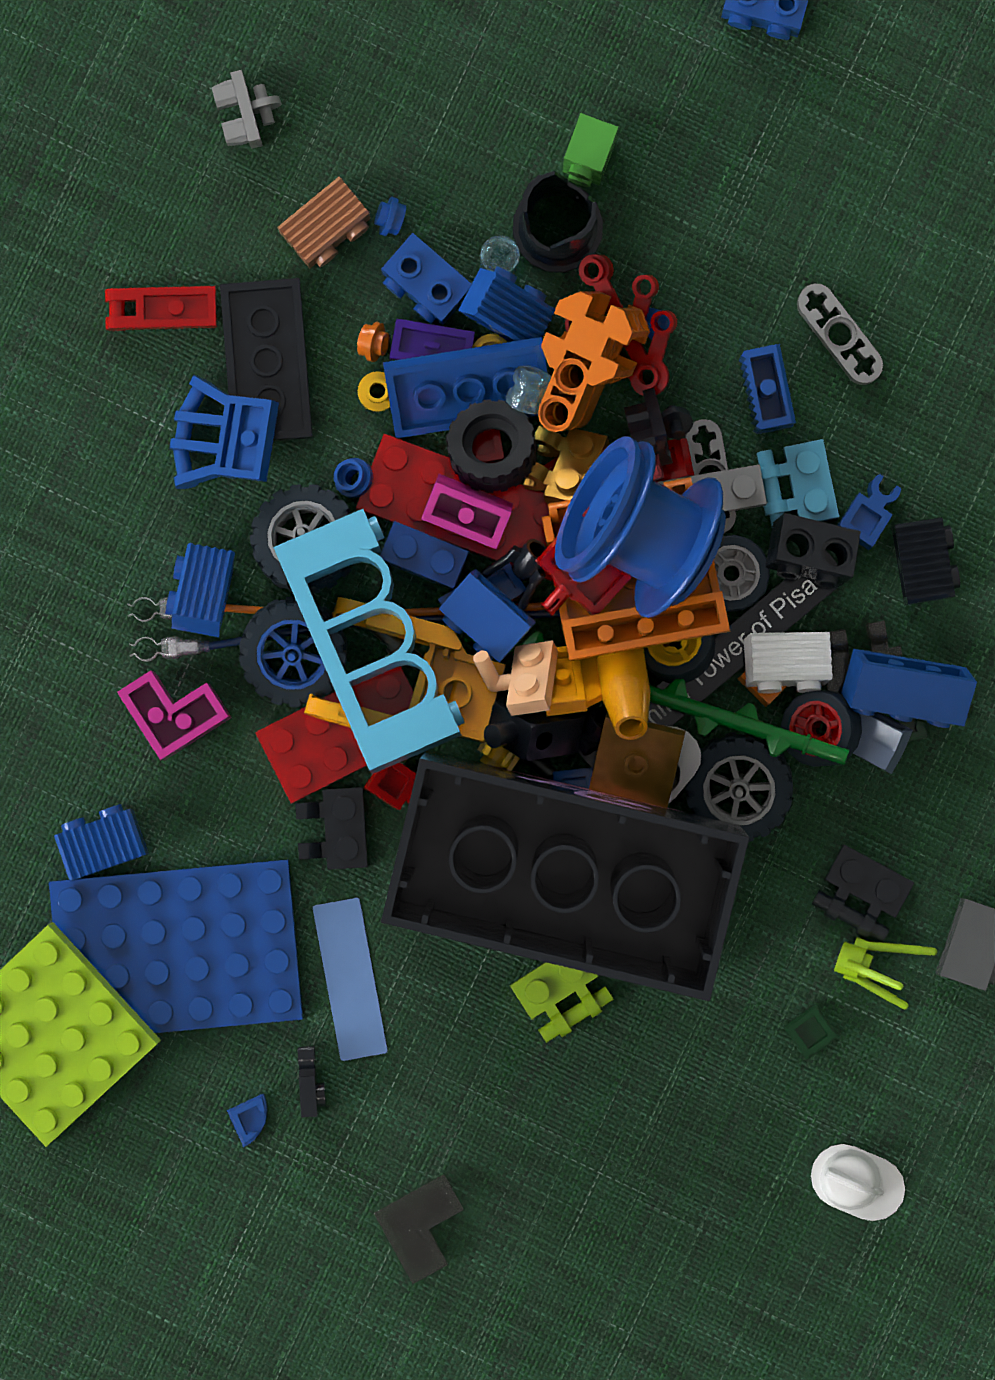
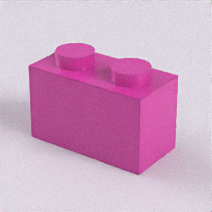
[421,474,513,549]

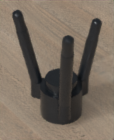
[480,539,547,611]

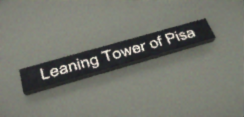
[578,550,840,768]

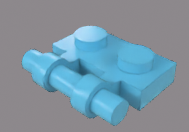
[757,439,839,526]

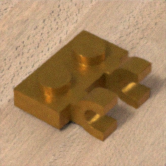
[523,425,610,503]

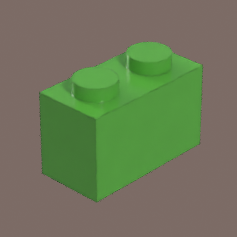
[563,113,618,187]

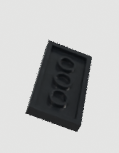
[220,278,313,441]

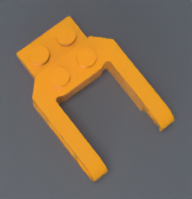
[304,597,506,743]

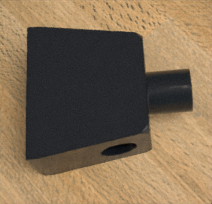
[484,695,585,761]

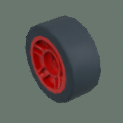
[781,691,862,767]

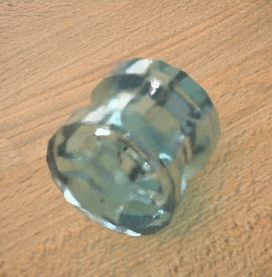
[480,235,520,274]
[506,365,551,414]

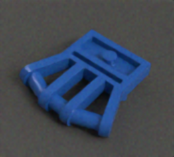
[169,375,279,489]

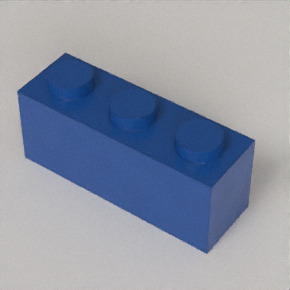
[841,649,977,728]

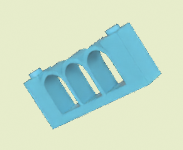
[273,509,465,774]

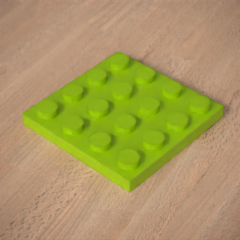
[0,922,161,1147]

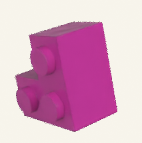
[117,671,232,761]

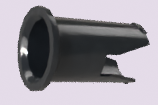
[513,171,603,273]

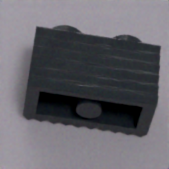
[891,517,960,606]

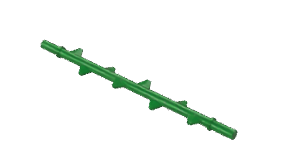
[464,631,849,765]

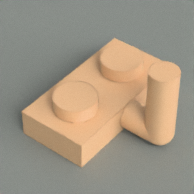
[473,640,558,716]

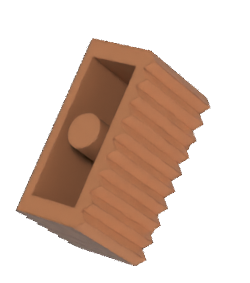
[277,177,371,269]

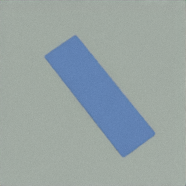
[313,898,388,1061]

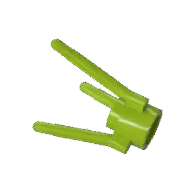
[834,937,937,1010]

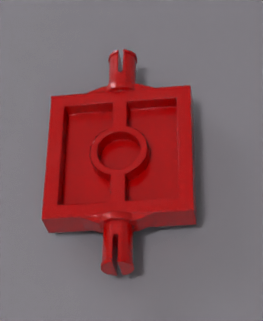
[535,506,632,616]

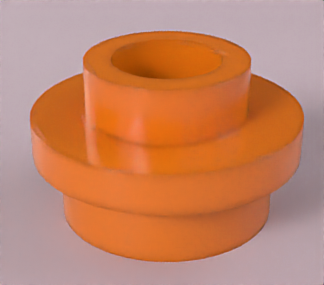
[357,322,390,362]

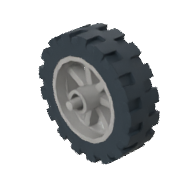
[250,484,352,594]
[686,732,793,842]

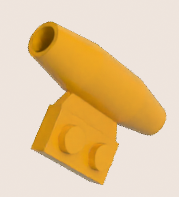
[546,646,650,740]

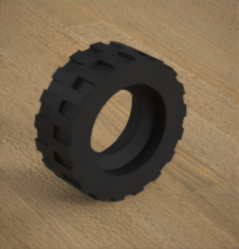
[446,399,538,493]

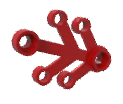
[565,254,677,396]

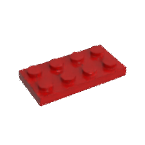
[255,666,414,804]

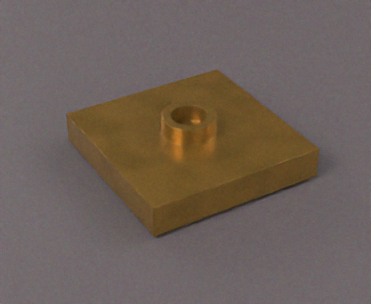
[589,712,686,808]

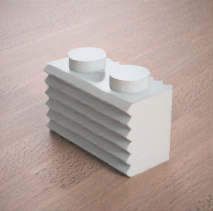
[744,632,833,693]

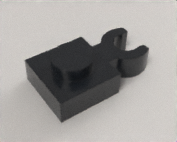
[297,1046,326,1118]

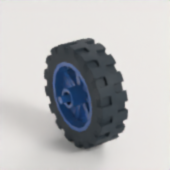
[239,596,348,707]

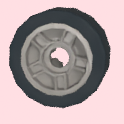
[714,535,770,612]

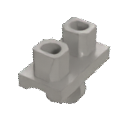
[212,70,282,149]

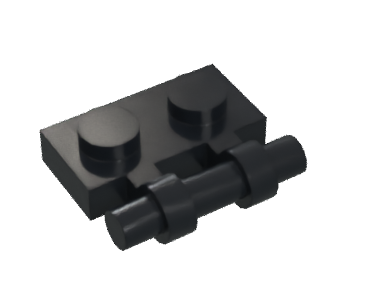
[812,844,915,942]

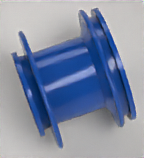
[555,436,726,618]

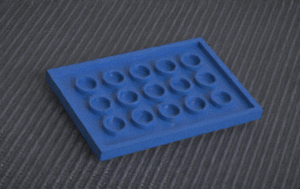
[49,859,303,1033]

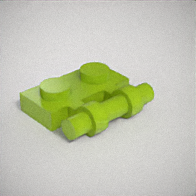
[510,962,614,1043]

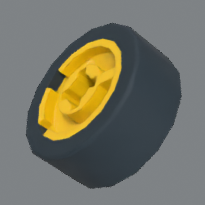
[644,635,715,684]

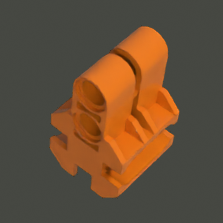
[538,291,650,432]

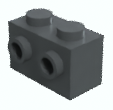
[935,898,995,991]

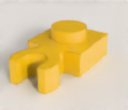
[477,741,520,771]

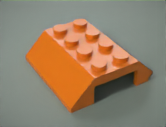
[542,477,730,662]

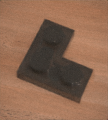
[374,1173,464,1284]

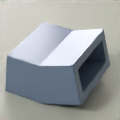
[853,712,913,774]

